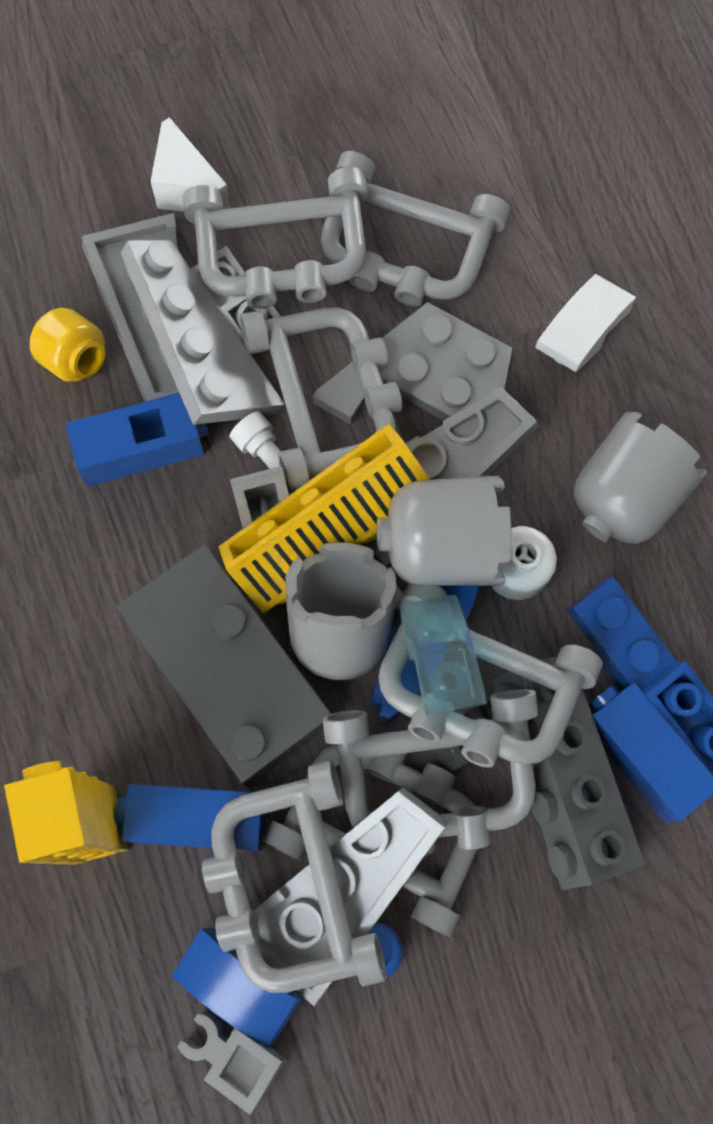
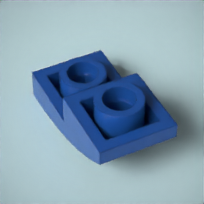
[172,927,303,1048]

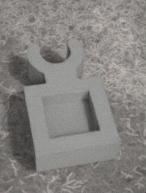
[177,1012,287,1115]

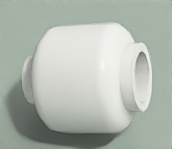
[492,526,557,600]

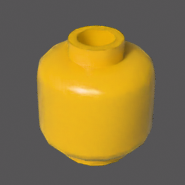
[30,307,105,382]

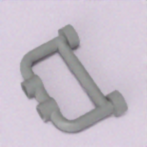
[320,151,511,307]
[183,167,368,309]
[240,307,402,492]
[378,584,603,768]
[322,689,538,855]
[262,744,478,937]
[202,760,387,993]

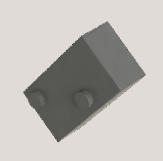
[115,544,331,788]

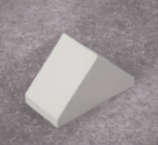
[151,118,230,212]

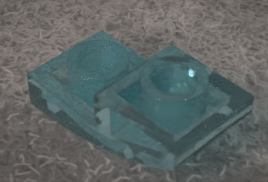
[399,595,487,715]

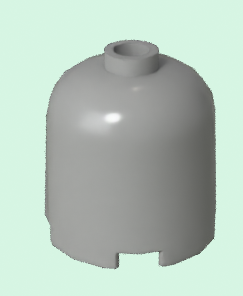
[573,412,708,544]
[377,476,511,586]
[285,542,397,680]

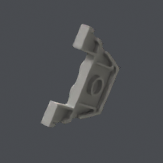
[313,302,512,425]

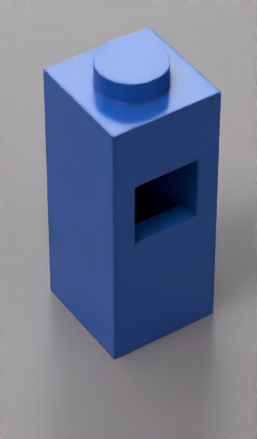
[65,393,209,487]
[588,682,713,823]
[115,784,264,852]

